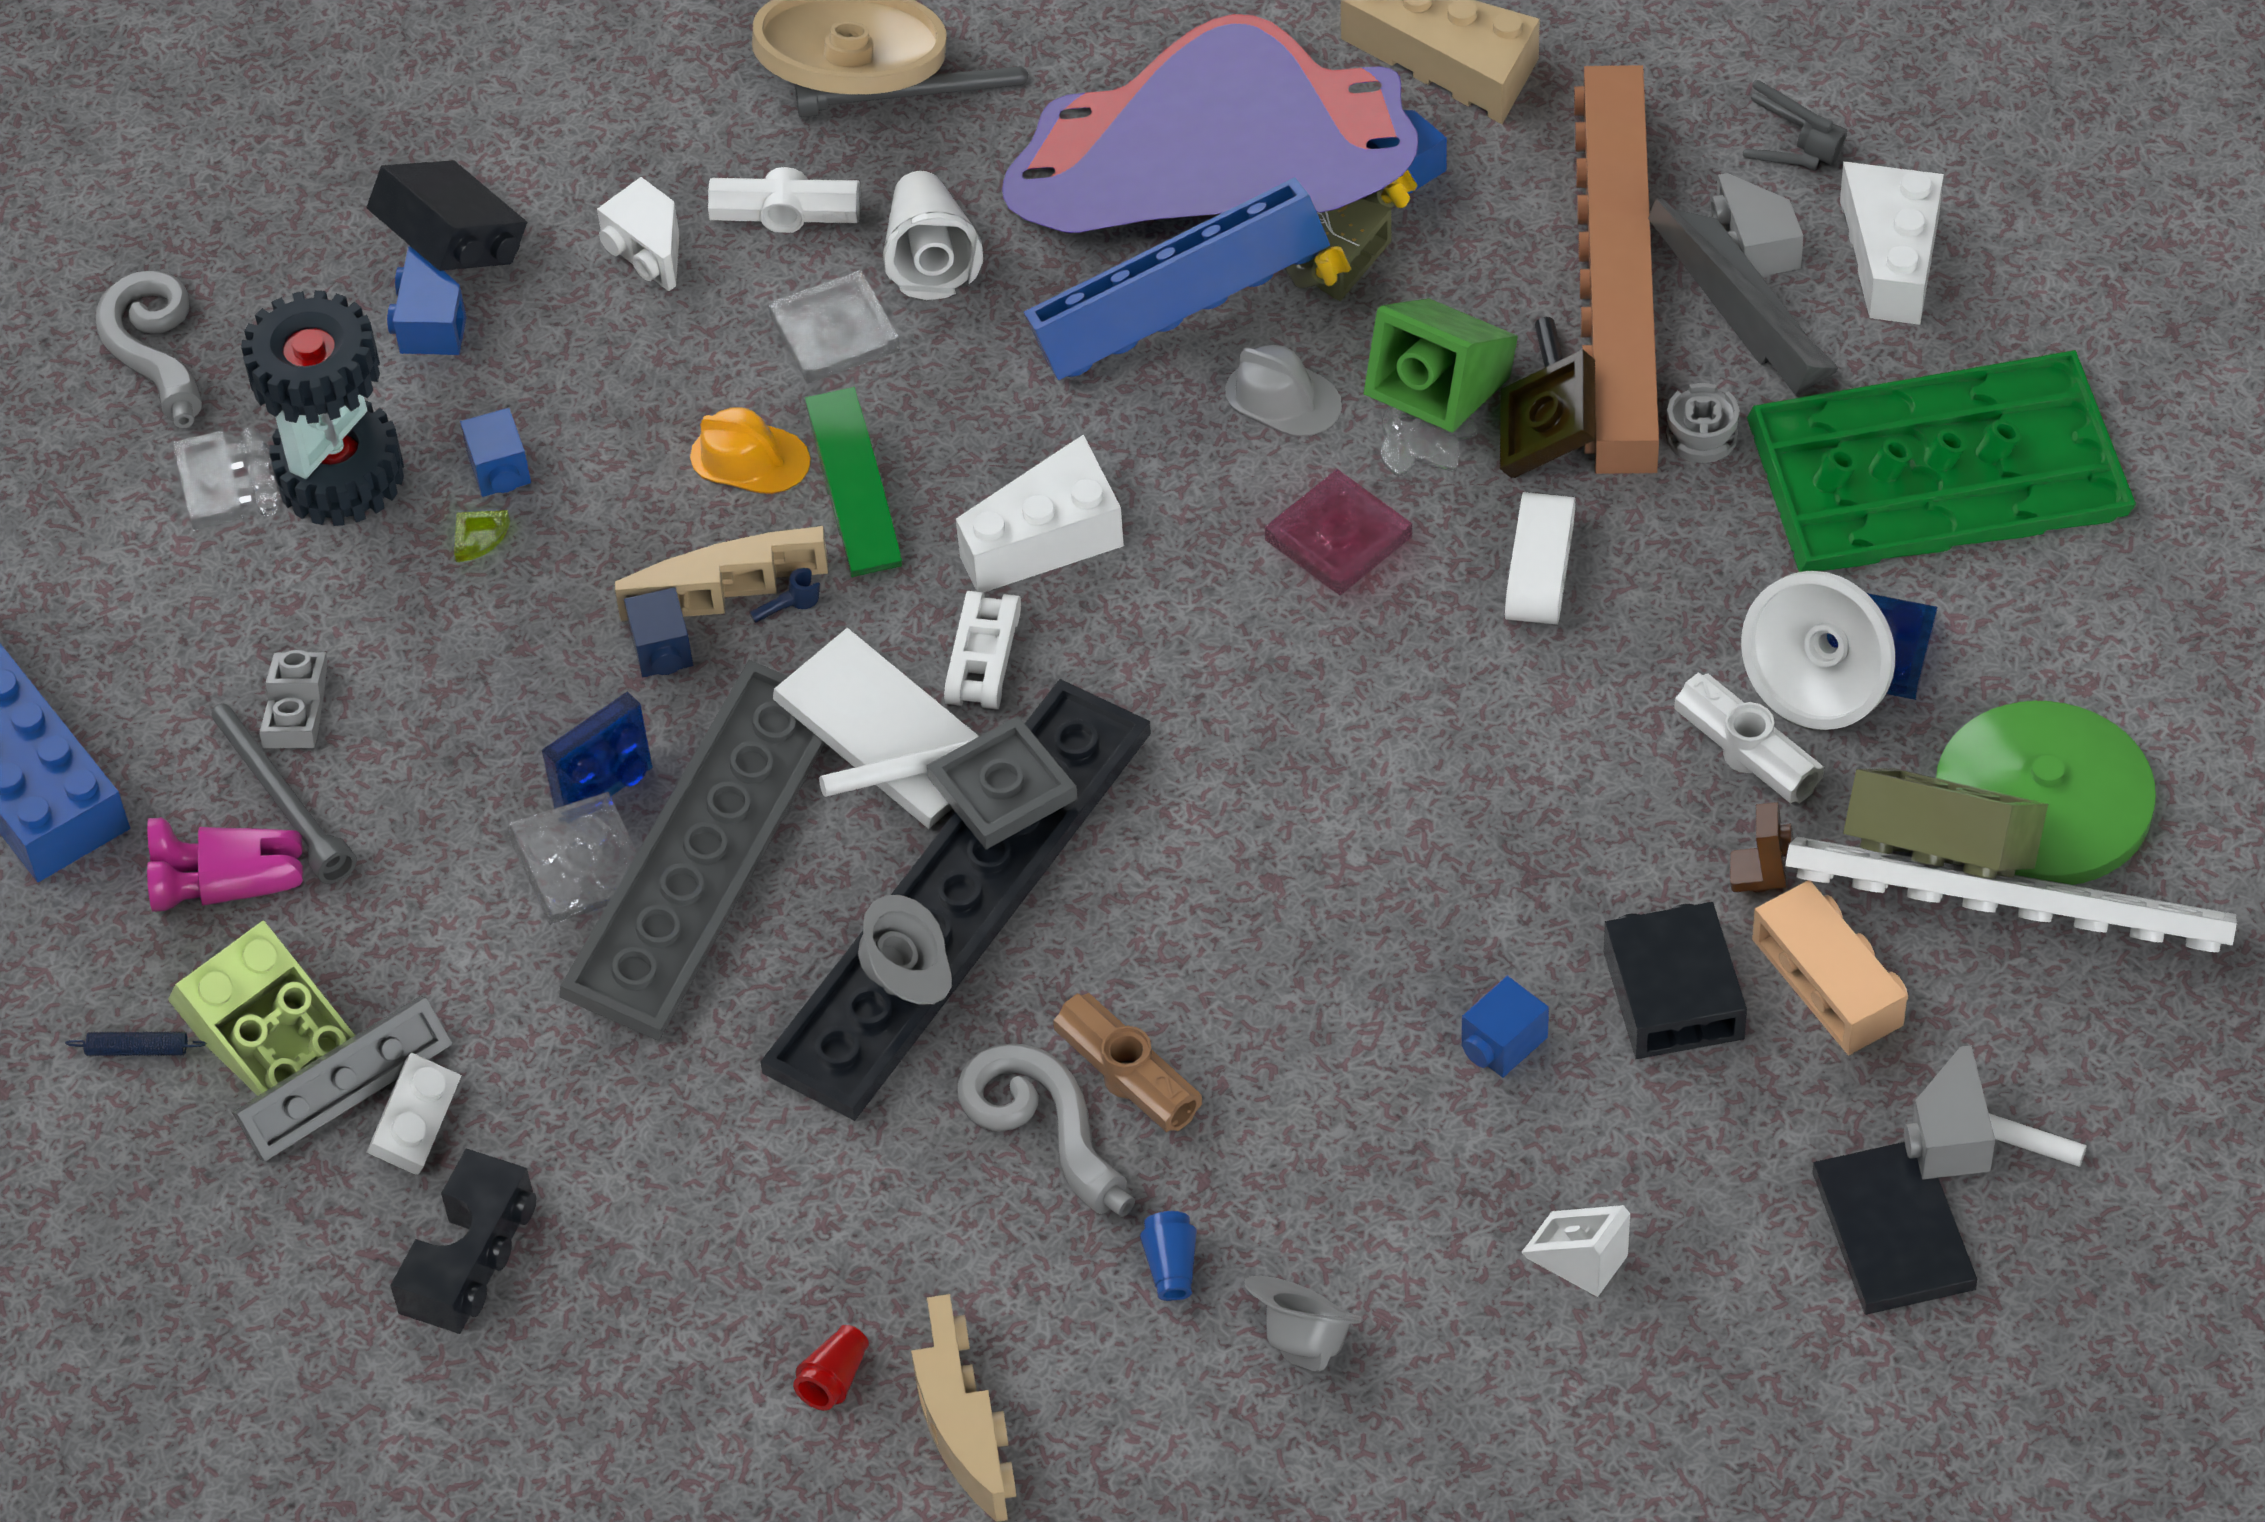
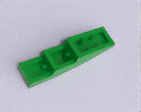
[805,387,902,577]

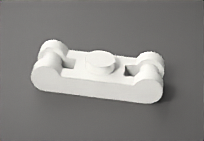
[944,591,1021,710]

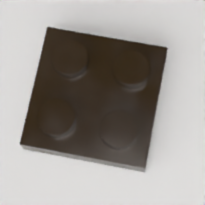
[1500,349,1595,478]

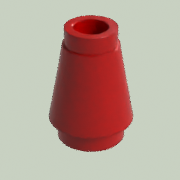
[793,1325,869,1411]

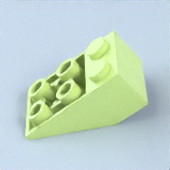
[168,920,355,1096]

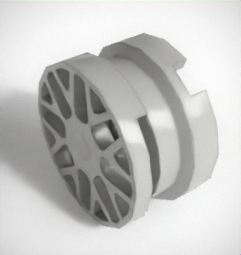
[1666,383,1740,463]

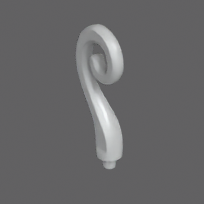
[96,271,202,428]
[957,1043,1135,1217]

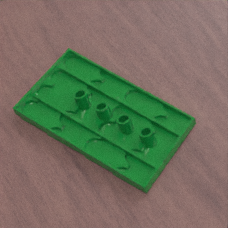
[1746,350,2136,572]

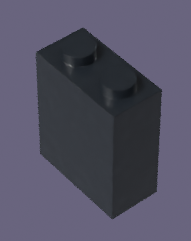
[366,160,528,271]
[1603,902,1747,1059]

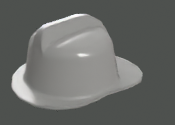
[1225,344,1342,437]
[858,895,952,1004]
[1244,1275,1363,1372]

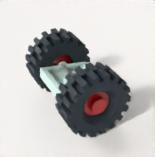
[241,290,404,526]

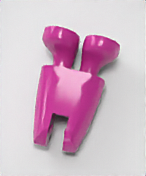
[147,817,303,912]

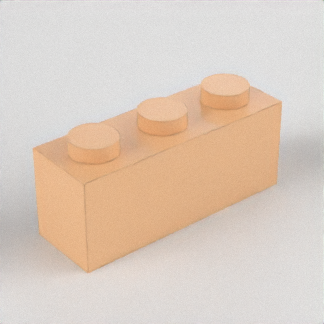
[1752,880,1908,1056]

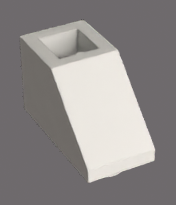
[597,177,679,291]

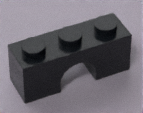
[390,1148,537,1334]

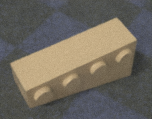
[1341,0,1540,124]

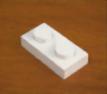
[366,1052,462,1175]

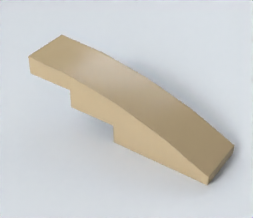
[615,526,828,621]

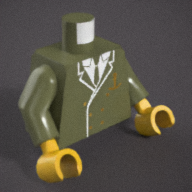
[1284,170,1418,301]

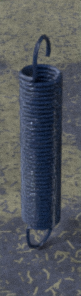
[65,1031,207,1056]

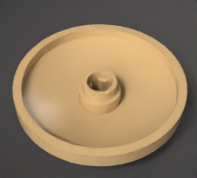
[752,0,946,94]

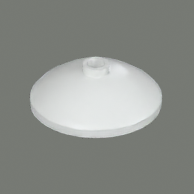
[1741,571,1895,730]

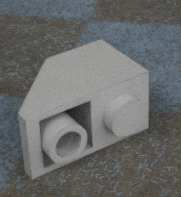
[1710,173,1804,276]

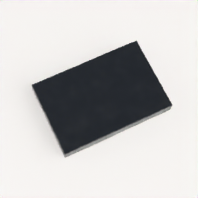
[1812,1142,1978,1315]

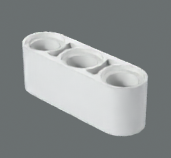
[1505,492,1576,625]

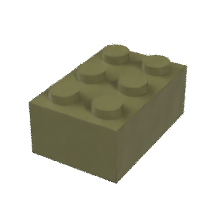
[1843,768,2048,879]

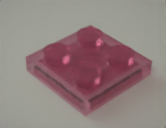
[1265,469,1412,596]

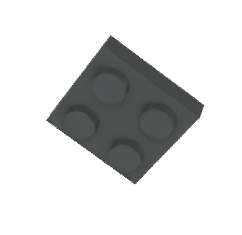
[927,716,1077,849]

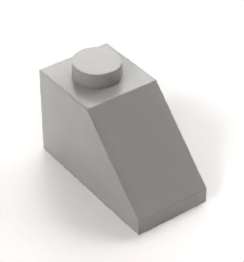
[1904,1045,1995,1179]

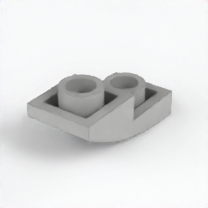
[259,650,327,748]

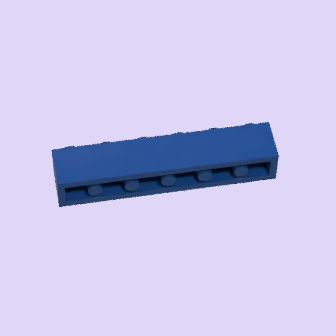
[1023,177,1330,380]

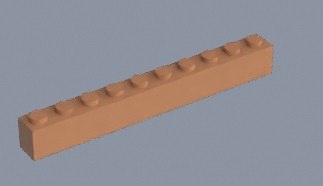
[1574,65,1659,474]

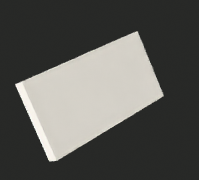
[773,628,979,829]

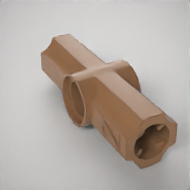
[1053,993,1202,1133]

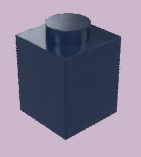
[624,587,694,678]

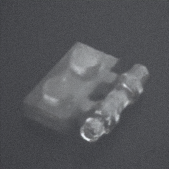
[173,427,280,530]

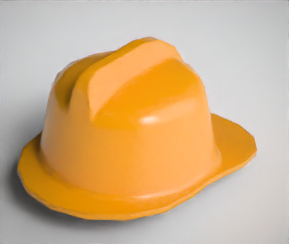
[690,407,811,494]

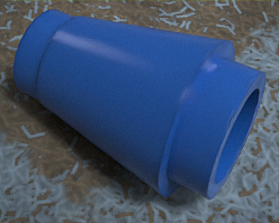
[1140,1211,1197,1301]

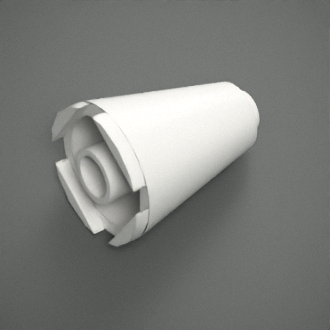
[883,171,983,300]

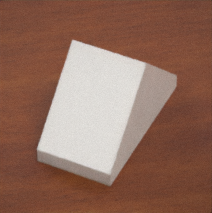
[1522,1205,1630,1297]

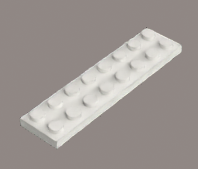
[1785,837,2237,952]

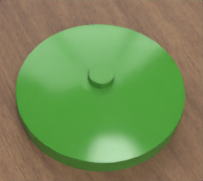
[1936,701,2156,885]

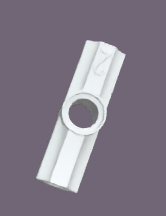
[708,167,861,233]
[1674,672,1824,804]

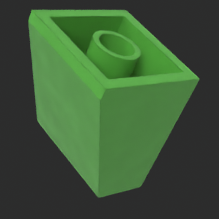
[1363,298,1518,433]

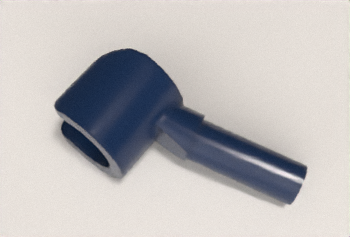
[749,568,820,623]

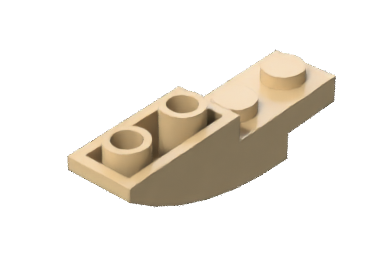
[911,1294,1016,1522]

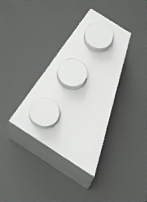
[1840,161,1944,325]
[956,435,1124,592]

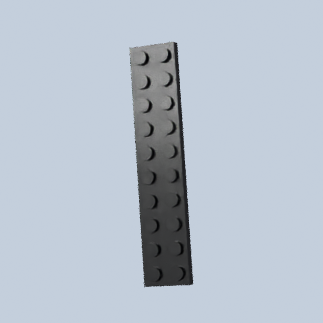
[760,679,1151,1121]

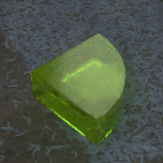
[454,510,510,562]

